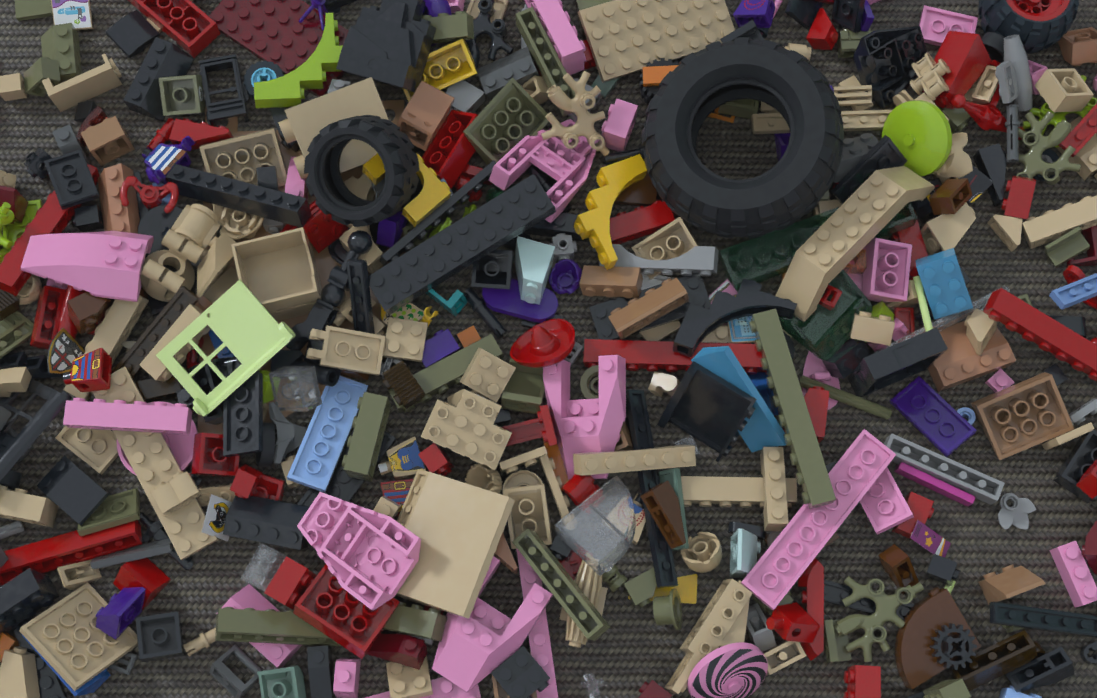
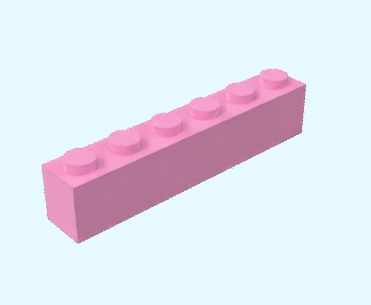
[63,398,192,434]

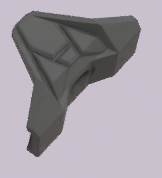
[269,402,307,469]

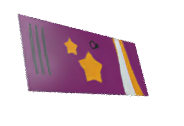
[910,520,951,558]

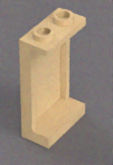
[42,54,122,112]

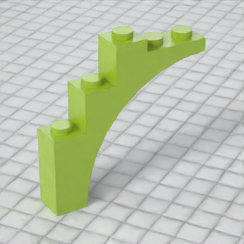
[254,13,343,108]

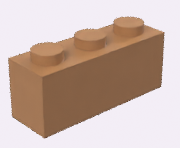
[579,265,643,298]

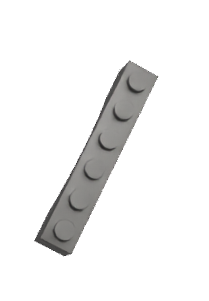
[599,244,719,276]

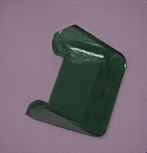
[778,269,872,360]

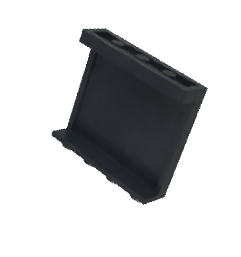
[657,361,757,462]

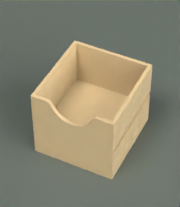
[231,227,322,321]

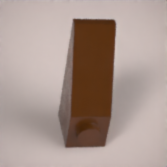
[640,480,686,549]

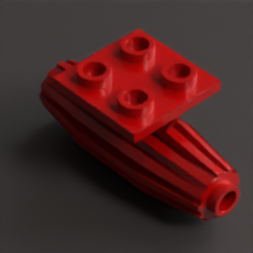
[279,200,348,253]

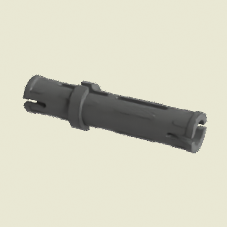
[1005,104,1020,163]

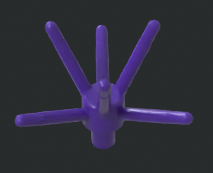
[299,0,328,31]

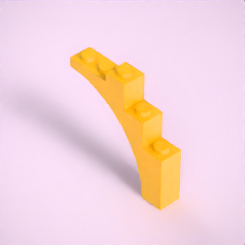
[574,154,648,270]

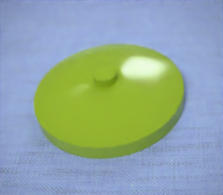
[882,100,952,177]

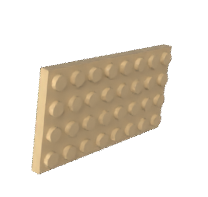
[578,0,735,83]

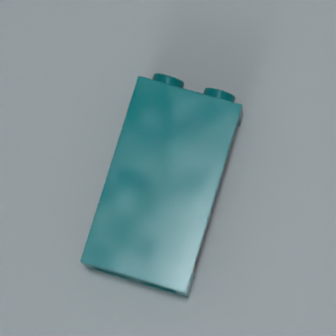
[426,289,468,317]

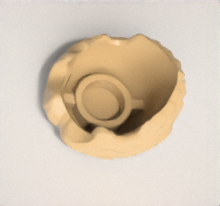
[16,274,42,305]

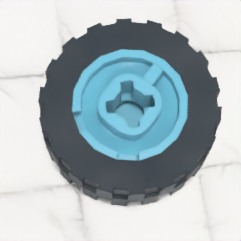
[244,61,284,101]

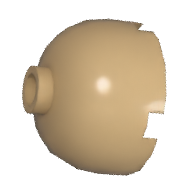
[681,532,723,573]

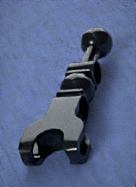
[286,230,372,364]

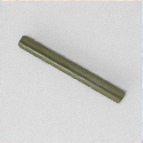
[799,375,892,420]

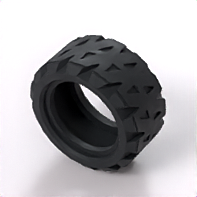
[304,115,419,227]

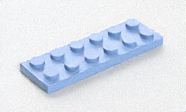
[287,376,368,493]

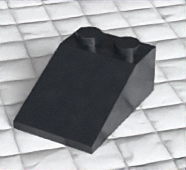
[37,455,109,525]

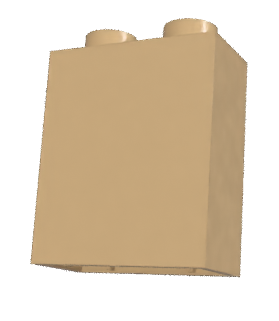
[278,77,389,180]

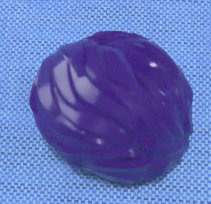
[549,258,582,294]

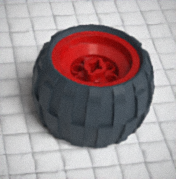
[978,0,1079,54]

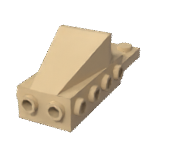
[664,579,753,694]

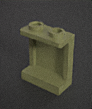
[501,359,545,414]

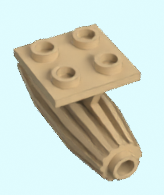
[559,558,608,648]

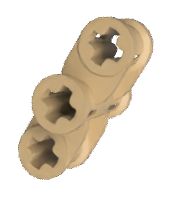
[910,53,951,101]

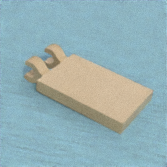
[306,326,386,376]

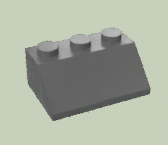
[477,47,540,101]

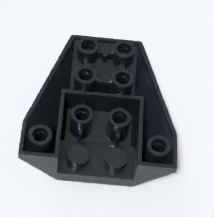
[853,26,927,108]

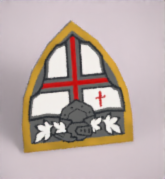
[47,328,85,374]

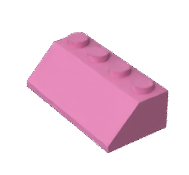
[217,584,302,668]

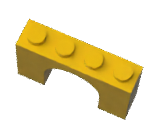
[362,153,451,227]

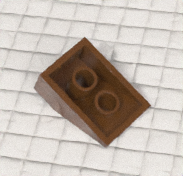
[67,291,115,334]

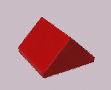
[113,558,171,610]

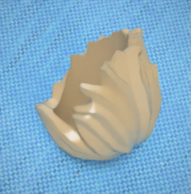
[465,463,503,494]

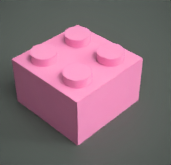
[601,99,638,152]

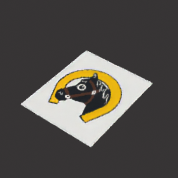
[202,494,232,541]

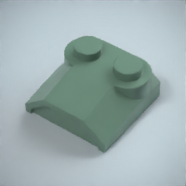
[257,665,306,698]

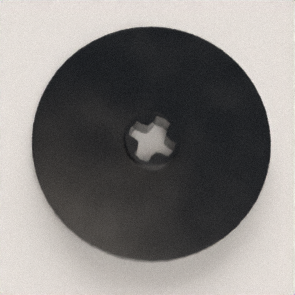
[138,205,183,255]

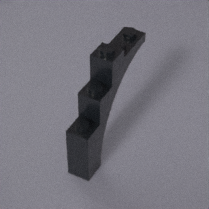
[673,278,797,357]

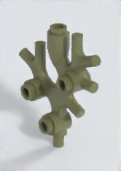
[1016,111,1081,185]
[833,576,924,662]

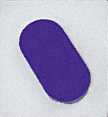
[482,279,558,323]

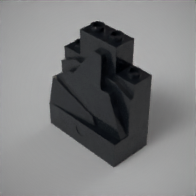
[336,0,436,93]

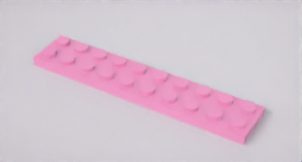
[741,429,896,610]

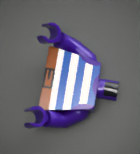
[142,136,196,185]

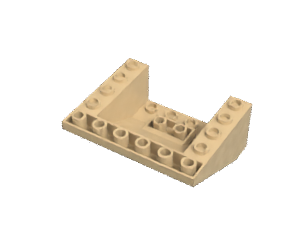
[396,470,515,619]

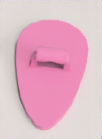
[801,343,840,410]

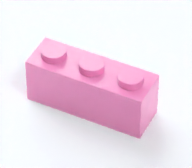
[1049,541,1097,608]

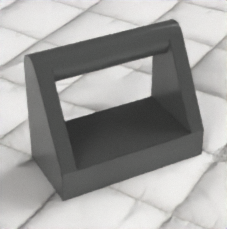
[209,644,263,698]

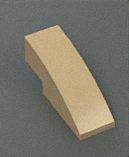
[0,367,32,397]

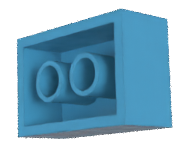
[915,248,973,320]

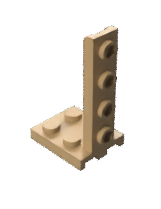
[499,446,577,532]

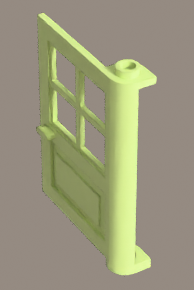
[156,280,296,417]

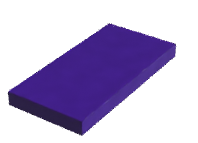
[890,376,977,457]

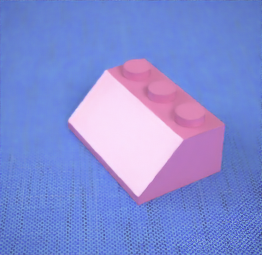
[861,238,912,302]

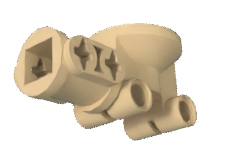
[140,204,221,302]

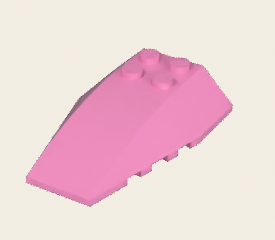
[21,231,154,302]
[297,492,421,611]

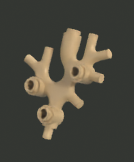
[541,71,610,156]

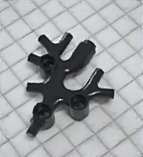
[452,0,514,70]

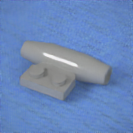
[995,35,1033,111]

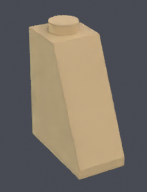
[0,646,40,698]

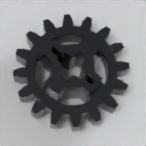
[930,623,977,670]

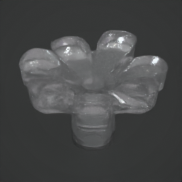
[581,673,605,698]

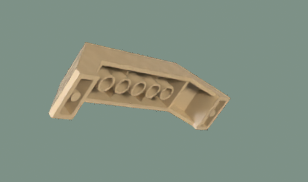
[776,166,935,322]

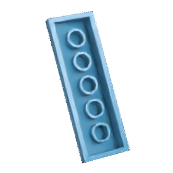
[691,346,786,452]

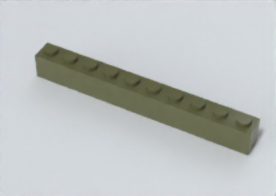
[749,308,836,509]

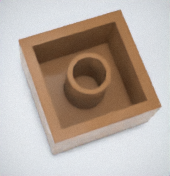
[81,116,135,166]

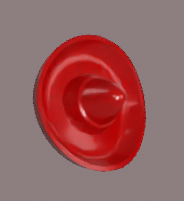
[510,319,576,368]

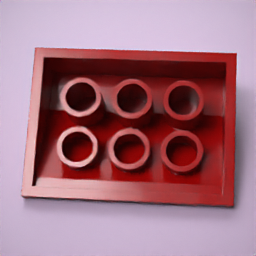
[293,564,400,659]

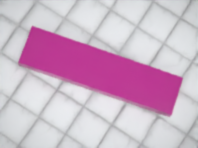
[894,462,976,507]

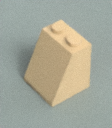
[921,203,976,255]

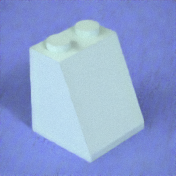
[514,236,555,305]

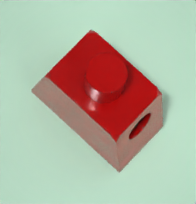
[766,603,820,643]

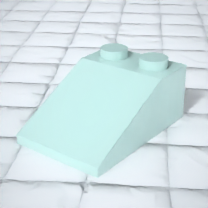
[730,528,761,578]

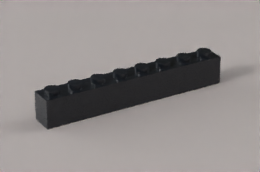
[166,164,312,228]

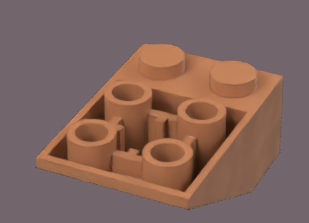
[397,81,455,151]

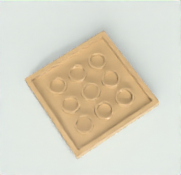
[20,582,138,691]

